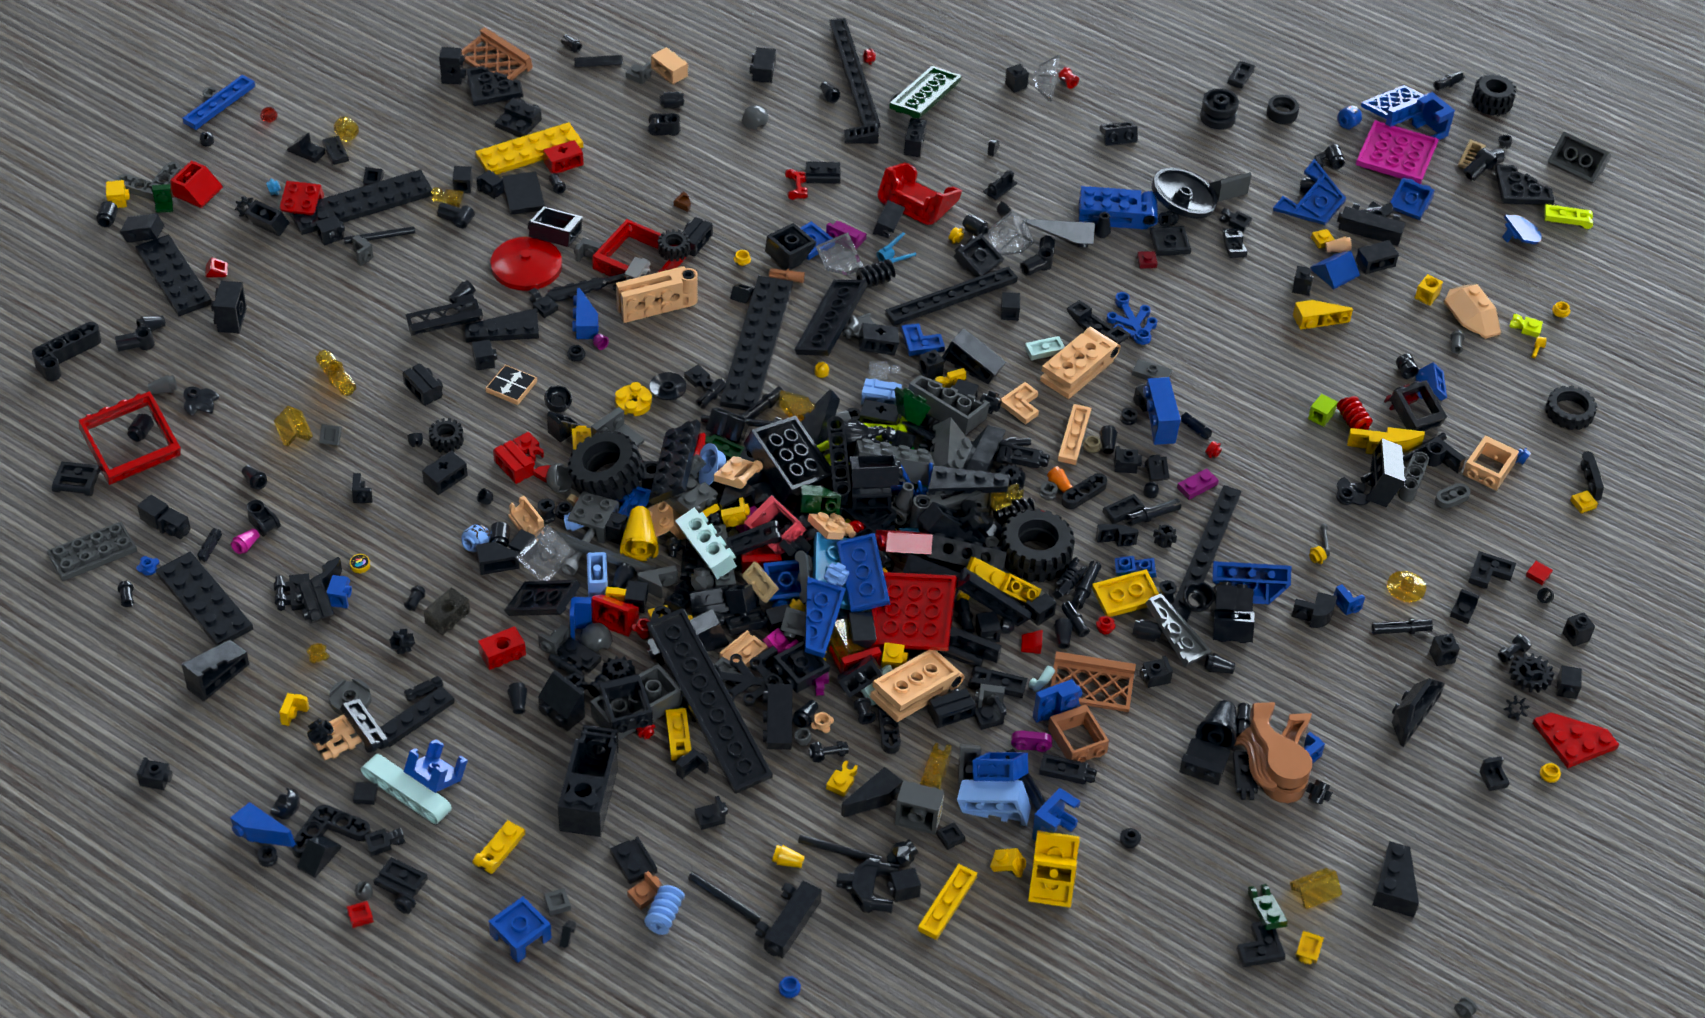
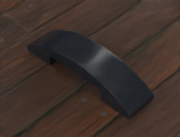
[1067,300,1131,344]

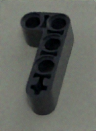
[32,322,102,381]

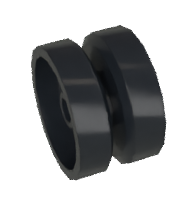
[1200,88,1239,130]

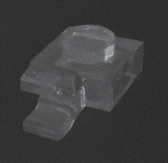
[868,361,900,380]

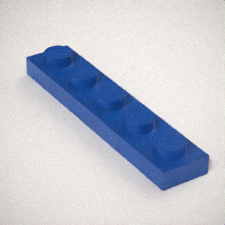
[183,75,256,130]

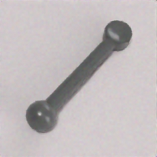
[1320,524,1330,556]

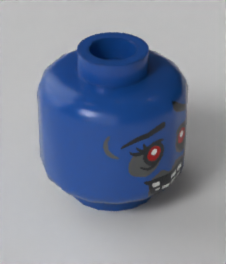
[1337,105,1362,129]

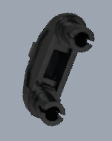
[836,857,900,914]

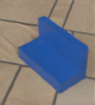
[1416,362,1447,401]
[570,597,593,640]

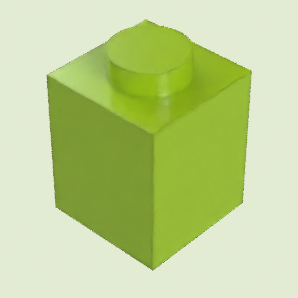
[1308,394,1337,427]

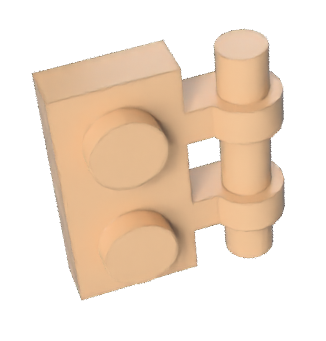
[807,512,856,540]
[312,714,362,761]

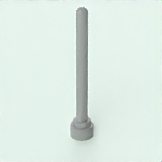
[561,527,595,575]

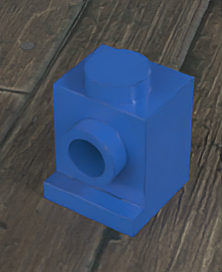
[327,575,352,608]

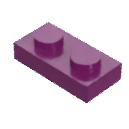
[1177,468,1219,500]

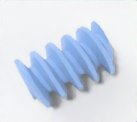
[644,885,685,935]

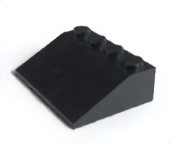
[743,416,832,503]

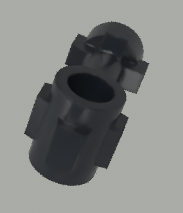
[1498,634,1532,662]
[809,741,849,763]

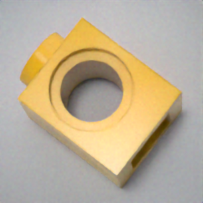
[1415,274,1443,306]

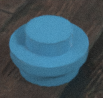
[266,178,281,196]

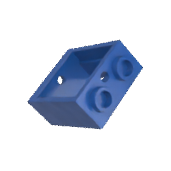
[973,752,1029,782]

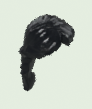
[836,419,897,455]

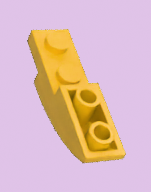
[1347,427,1425,454]
[967,557,1042,604]

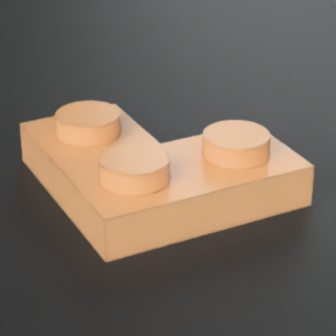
[1001,382,1039,425]

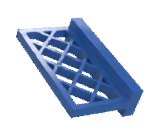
[1361,85,1431,127]

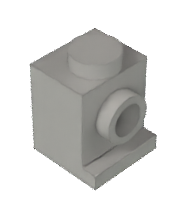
[624,257,651,280]

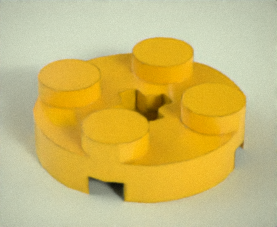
[615,382,652,416]

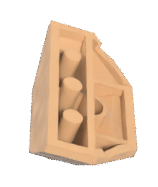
[1444,284,1501,339]

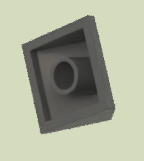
[1208,172,1251,202]

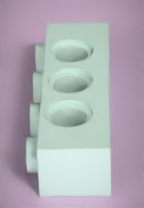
[675,507,737,580]

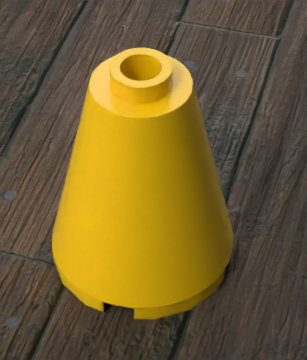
[620,506,659,562]

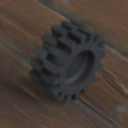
[658,229,690,262]
[429,418,464,453]

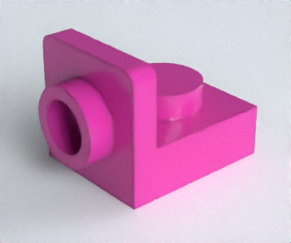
[763,628,799,654]

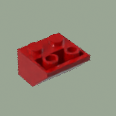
[170,160,223,208]

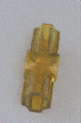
[316,349,356,396]

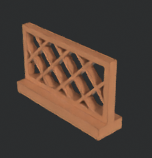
[462,27,533,80]
[1051,651,1136,712]

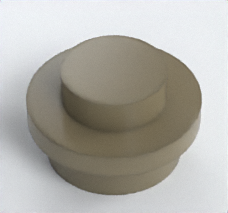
[1083,436,1102,453]

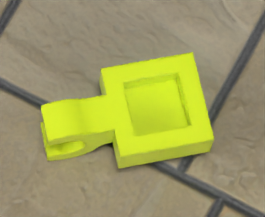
[1510,314,1543,338]

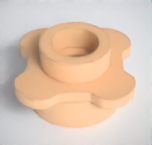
[811,712,834,733]

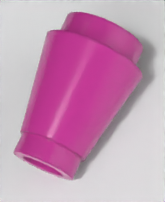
[231,528,260,554]

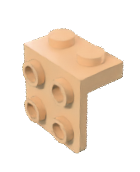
[647,501,686,540]

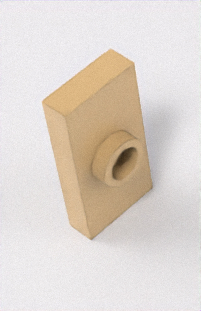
[741,561,779,603]

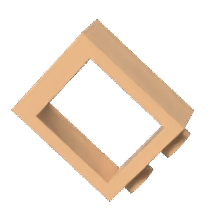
[1463,435,1519,491]

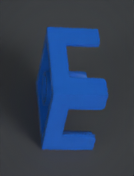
[1411,92,1455,140]
[403,739,468,793]
[1032,788,1080,841]
[489,897,552,963]

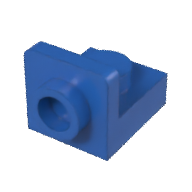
[1333,584,1365,615]
[1304,732,1325,764]

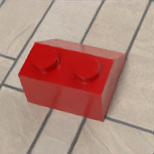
[591,595,639,637]

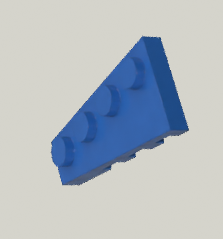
[805,577,846,658]

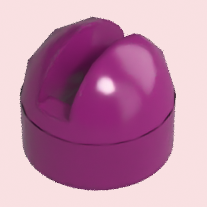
[593,334,609,350]

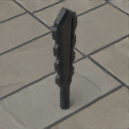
[545,273,626,302]

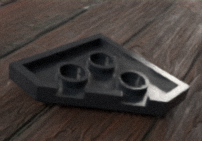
[466,66,524,106]
[1495,164,1555,205]

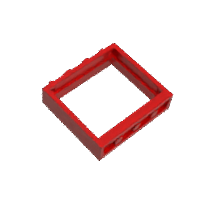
[592,219,687,280]
[78,391,181,485]

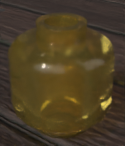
[334,116,359,141]

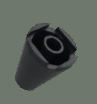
[1195,700,1237,749]

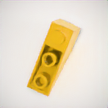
[1293,300,1353,330]

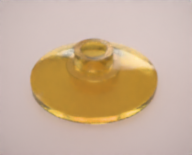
[1387,571,1426,602]

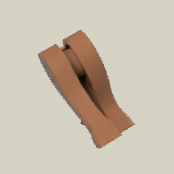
[1235,702,1312,803]

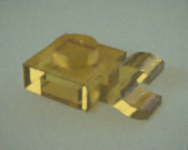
[432,187,464,208]
[991,484,1024,510]

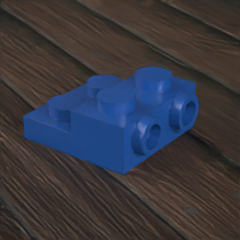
[1390,178,1435,220]
[1033,679,1083,723]

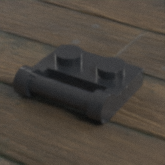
[52,461,101,496]

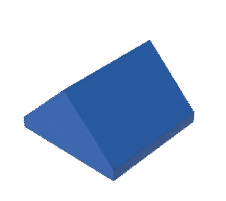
[1310,251,1360,290]

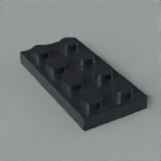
[504,580,581,616]

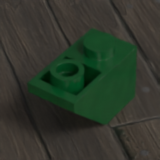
[894,386,931,426]
[799,485,841,514]

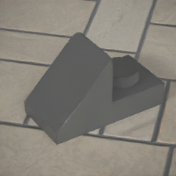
[637,565,678,598]

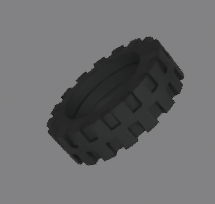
[1545,386,1597,430]

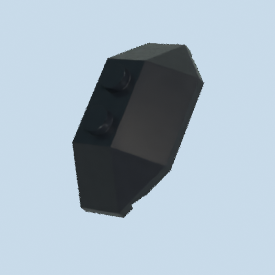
[1392,678,1445,747]

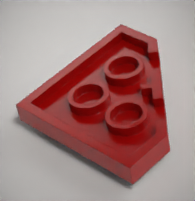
[1532,712,1619,769]

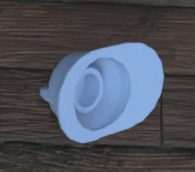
[699,443,726,485]

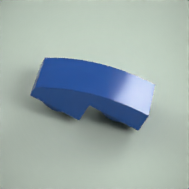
[1115,556,1157,578]

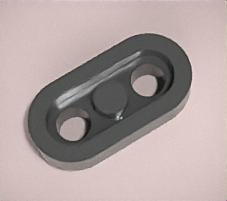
[1435,483,1471,509]

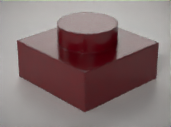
[1137,251,1158,269]

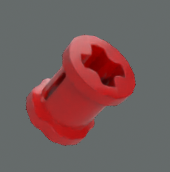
[1058,67,1079,89]

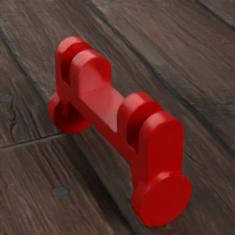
[785,169,808,200]

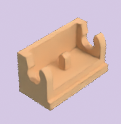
[508,496,545,537]

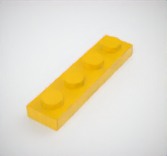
[918,864,977,940]

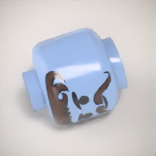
[461,524,490,552]

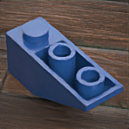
[572,288,599,339]

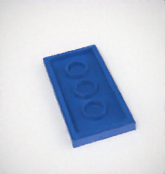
[837,533,891,612]

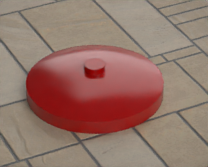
[491,237,562,291]

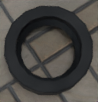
[1267,94,1299,124]

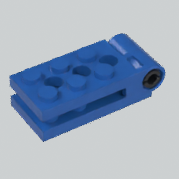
[1079,186,1158,230]

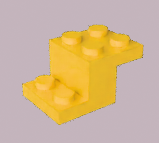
[1028,830,1080,908]

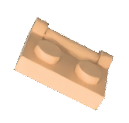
[714,456,763,489]

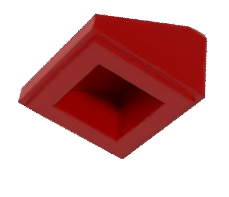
[205,257,228,278]
[1021,630,1043,654]

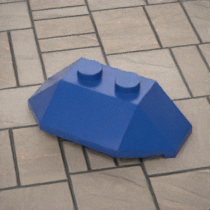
[1212,561,1292,605]

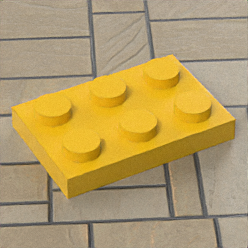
[1092,569,1159,617]

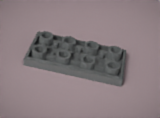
[47,521,137,581]

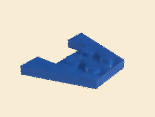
[1273,159,1346,225]

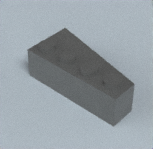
[908,375,990,435]

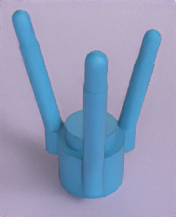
[876,232,917,263]

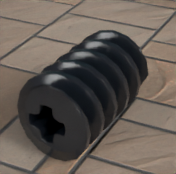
[856,259,896,288]
[992,497,1035,525]

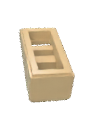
[1458,139,1486,169]

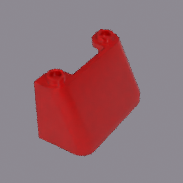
[878,162,962,225]

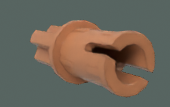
[769,268,805,283]

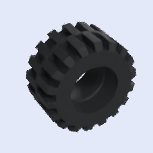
[1471,74,1517,116]

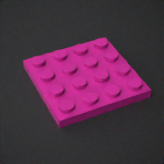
[1356,120,1439,184]

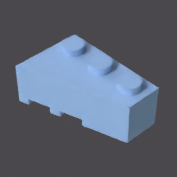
[957,779,1031,826]

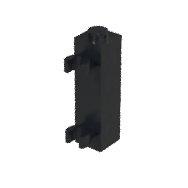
[1337,203,1405,246]
[755,881,822,959]

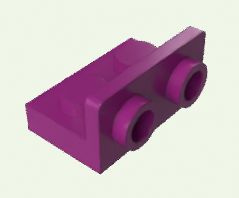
[826,220,867,250]

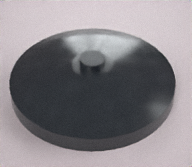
[1152,168,1218,219]

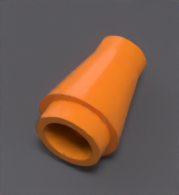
[1047,467,1073,493]

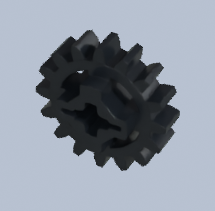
[1509,653,1554,693]

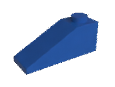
[230,802,296,847]

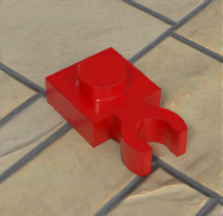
[513,431,544,462]

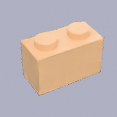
[651,47,688,84]

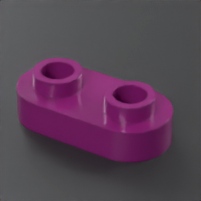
[1011,730,1052,752]

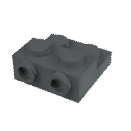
[665,477,718,515]

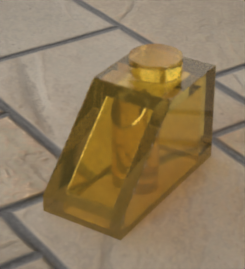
[779,391,815,422]

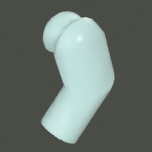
[1028,666,1055,692]

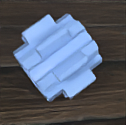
[824,562,849,587]

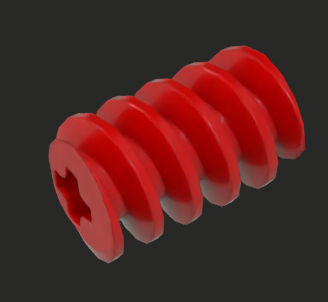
[1336,396,1373,430]

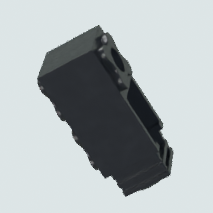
[558,725,619,837]

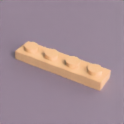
[1058,404,1092,465]

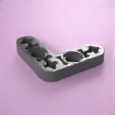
[116,162,181,200]

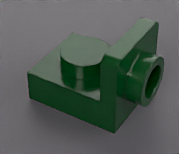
[152,184,173,213]

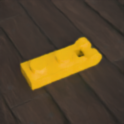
[666,708,691,761]
[473,820,525,874]

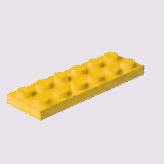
[475,122,584,175]

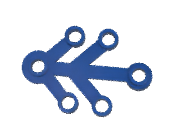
[1106,292,1158,345]

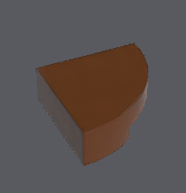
[673,192,691,212]

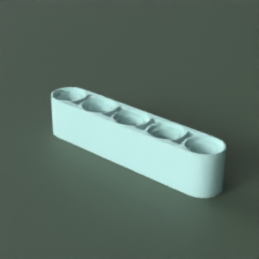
[361,754,452,824]

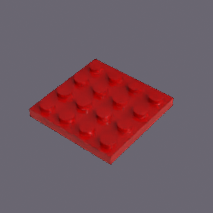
[871,572,957,651]

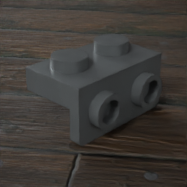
[780,607,806,641]

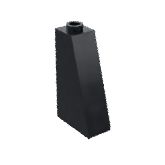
[647,609,729,665]

